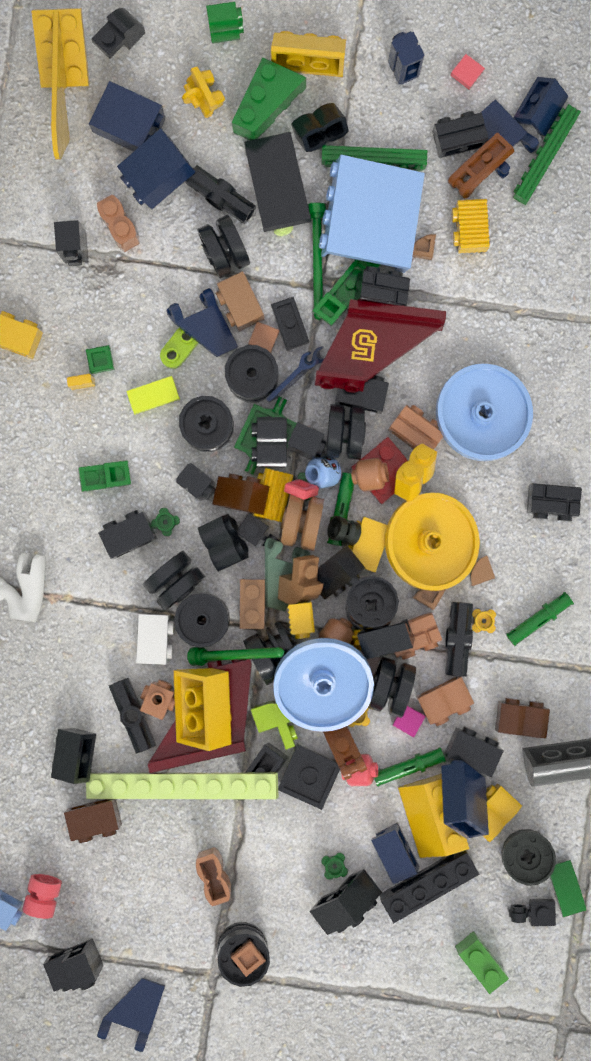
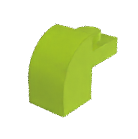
[251,701,298,750]

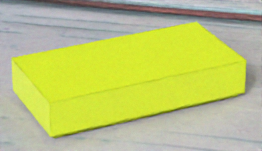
[126,376,180,415]

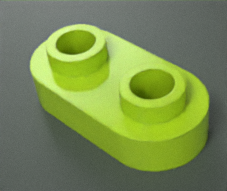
[160,328,199,369]

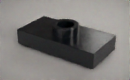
[271,296,309,351]

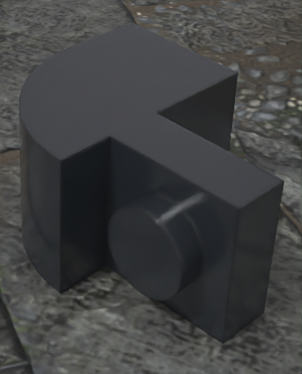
[91,8,145,59]

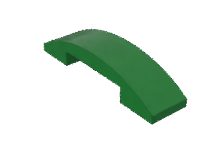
[312,259,381,326]

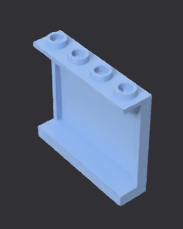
[319,155,425,273]

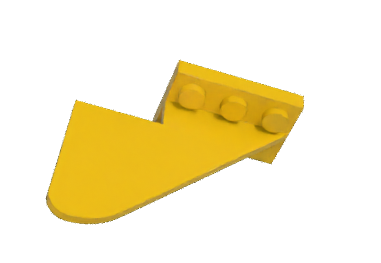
[31,8,90,160]

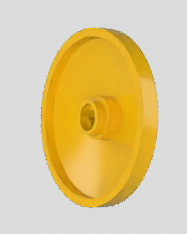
[385,493,480,591]

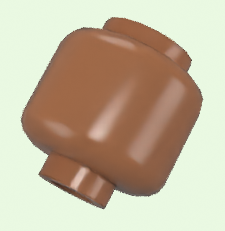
[352,458,389,492]
[319,618,355,644]

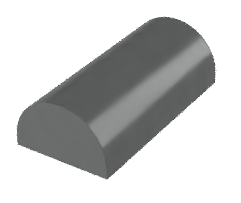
[522,738,591,787]

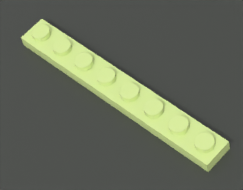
[86,772,279,799]

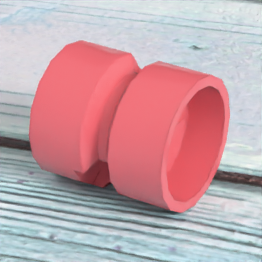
[22,874,62,919]

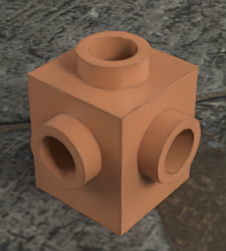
[140,679,175,720]

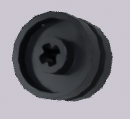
[197,214,250,278]
[225,345,278,403]
[179,396,234,452]
[326,404,366,460]
[142,550,206,611]
[174,593,230,648]
[368,656,416,718]

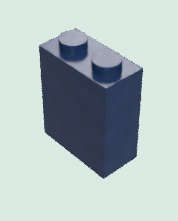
[89,81,165,152]
[117,128,196,209]
[441,760,489,839]

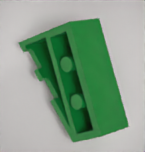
[232,57,307,140]

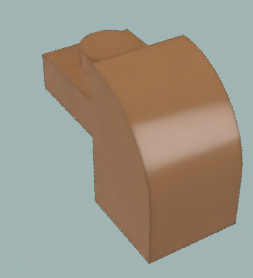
[278,555,323,604]

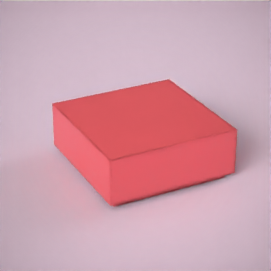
[450,54,485,90]
[284,479,319,500]

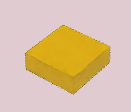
[66,374,96,390]

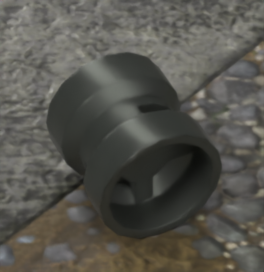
[327,516,361,546]

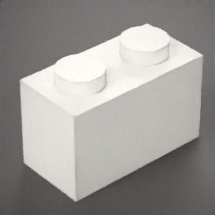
[136,613,174,665]

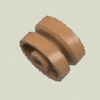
[281,494,325,551]

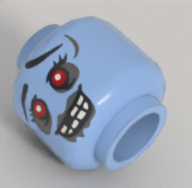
[305,456,341,489]

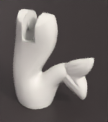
[0,553,46,623]

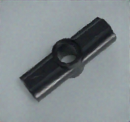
[185,165,256,225]
[445,602,473,677]
[109,677,156,754]

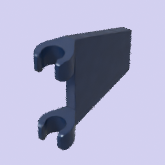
[480,99,539,178]
[166,288,238,357]
[266,346,324,402]
[97,978,165,1052]

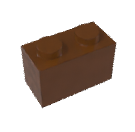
[212,473,270,515]
[64,799,122,843]

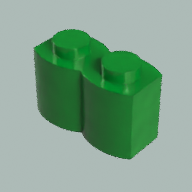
[206,1,244,44]

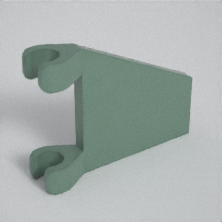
[265,538,310,612]

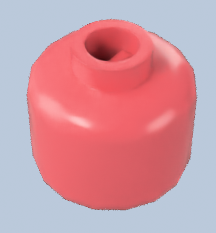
[341,754,378,786]

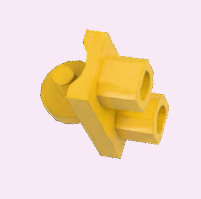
[182,66,225,118]

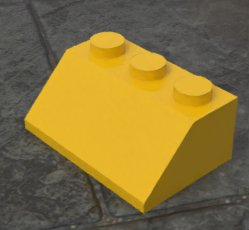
[271,31,346,77]
[173,668,231,751]
[398,773,469,858]

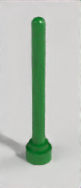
[308,202,326,320]
[187,647,284,666]

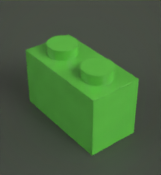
[455,931,509,994]

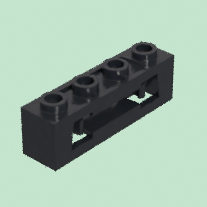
[380,850,480,924]

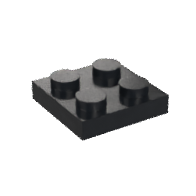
[278,744,340,810]

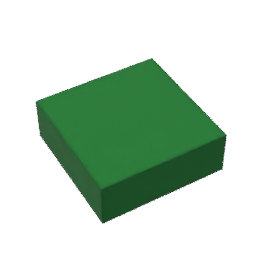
[86,345,115,374]

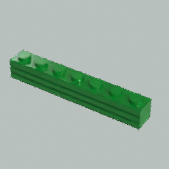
[513,104,581,205]
[322,145,428,171]

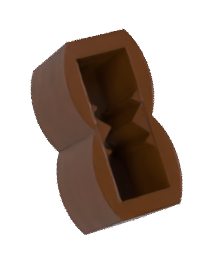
[495,698,550,739]

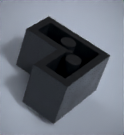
[309,869,382,935]
[43,938,104,992]

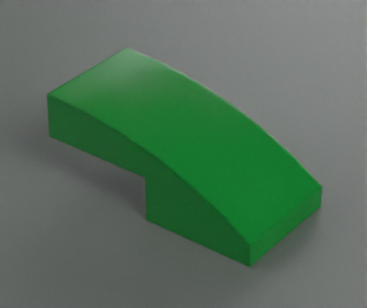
[78,461,131,492]
[550,860,586,918]

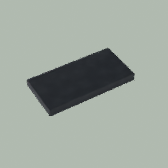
[244,132,311,232]

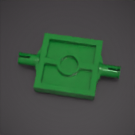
[234,396,297,475]

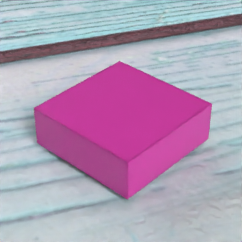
[392,705,426,737]

